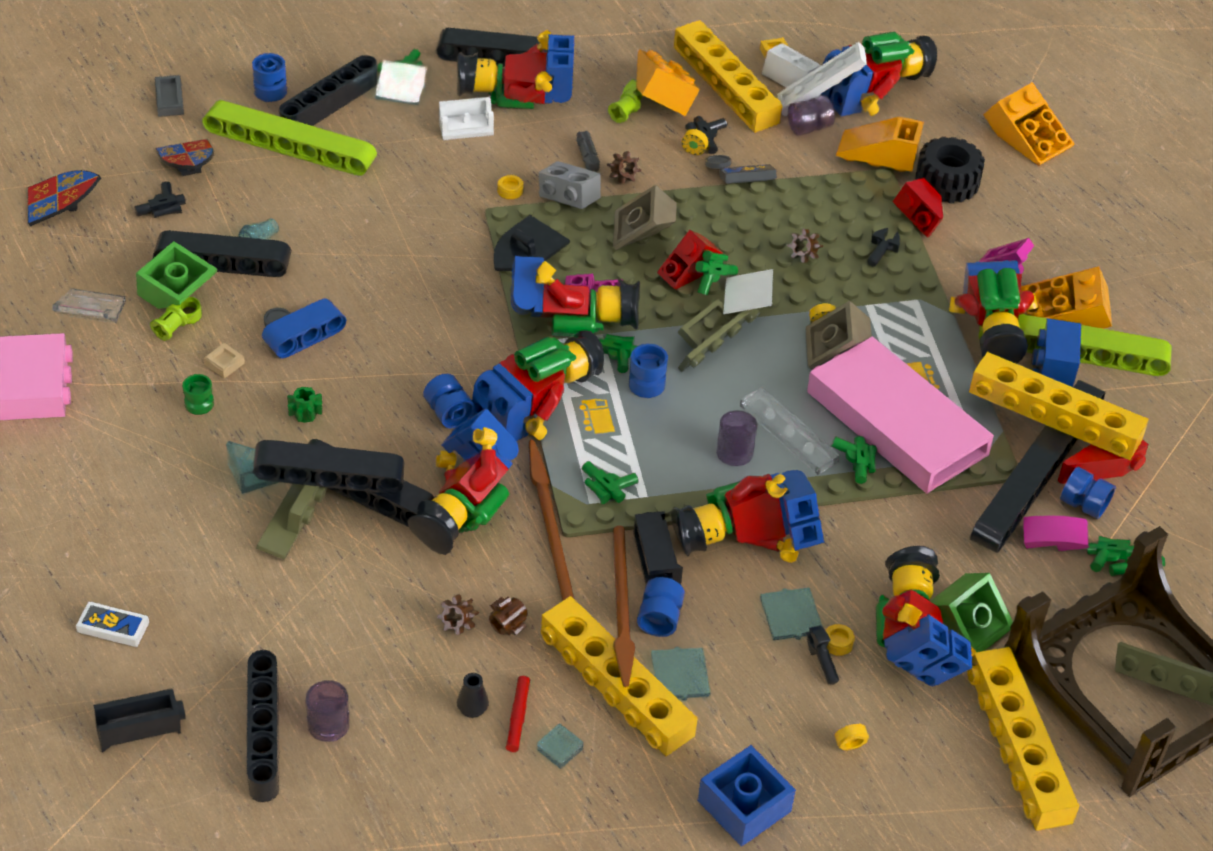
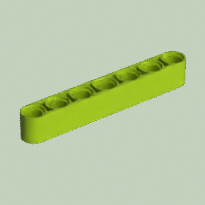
[202,100,377,176]
[979,314,1172,376]

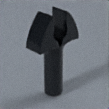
[867,228,900,267]
[806,625,840,685]

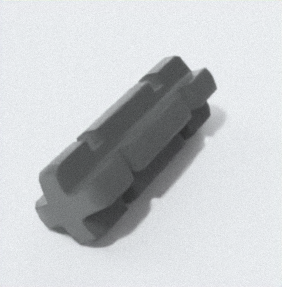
[576,131,600,171]

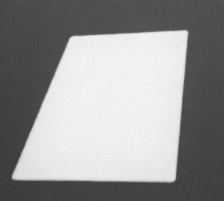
[723,269,773,314]

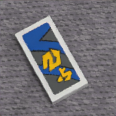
[76,601,149,647]

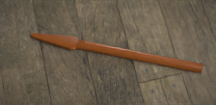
[528,439,574,601]
[613,525,636,687]

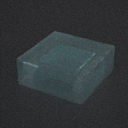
[537,723,584,769]

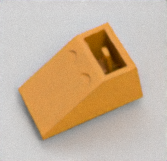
[636,49,700,116]
[983,82,1075,166]
[836,117,924,172]
[1020,266,1112,329]

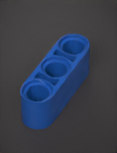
[262,298,347,358]

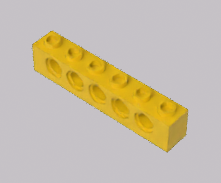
[673,20,782,133]
[969,352,1149,460]
[540,596,698,757]
[967,647,1080,831]

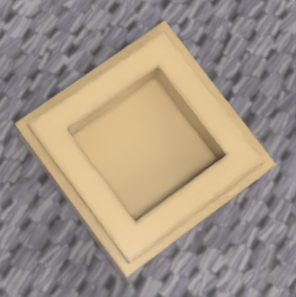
[203,343,245,379]

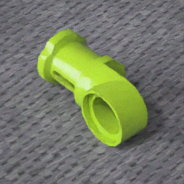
[608,79,643,123]
[150,297,202,341]

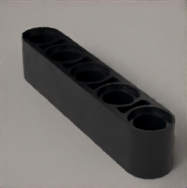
[436,28,548,67]
[279,55,378,126]
[153,230,292,277]
[308,439,434,527]
[253,440,405,494]
[247,650,279,802]

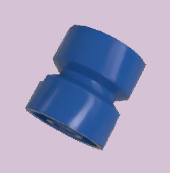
[252,53,287,102]
[629,343,668,398]
[423,373,475,429]
[1060,467,1116,519]
[637,577,685,637]

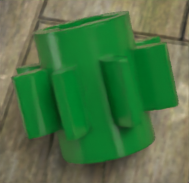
[287,387,323,423]

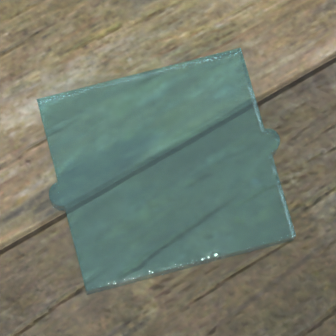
[375,60,427,105]
[760,587,822,641]
[651,647,710,701]

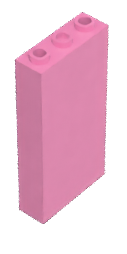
[0,333,73,420]
[807,336,994,494]

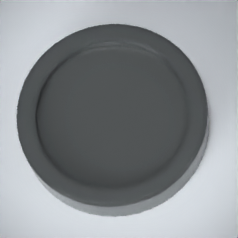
[705,155,731,169]
[264,308,291,326]

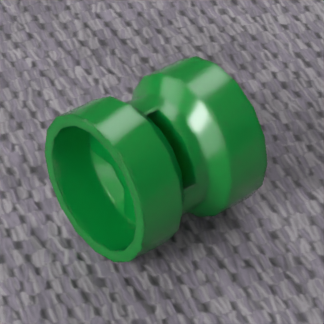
[182,374,214,415]

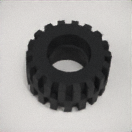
[915,137,985,203]

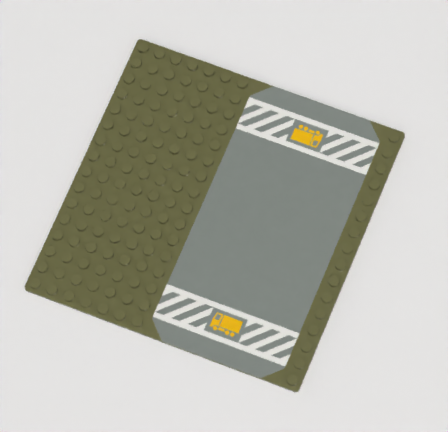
[485,168,1018,538]

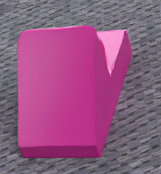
[979,238,1034,274]

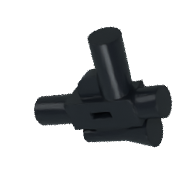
[685,116,727,154]
[134,181,186,218]

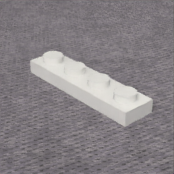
[777,42,867,116]

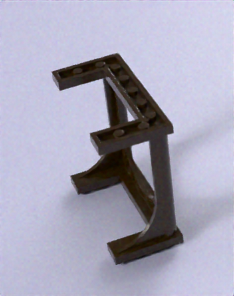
[1005,526,1213,797]

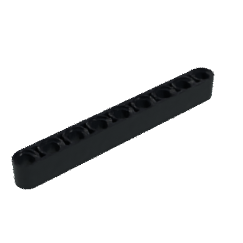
[970,380,1106,553]

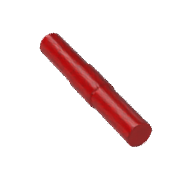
[506,676,530,752]

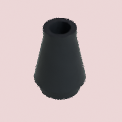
[457,673,489,718]

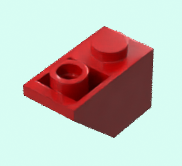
[892,178,944,237]
[656,229,723,289]

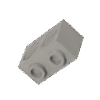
[539,161,601,209]

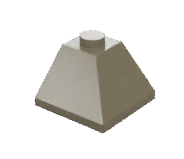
[613,185,677,250]
[805,300,872,370]

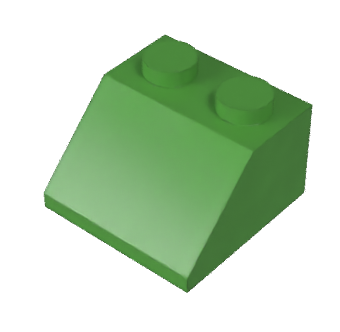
[136,241,217,309]
[930,573,1013,659]

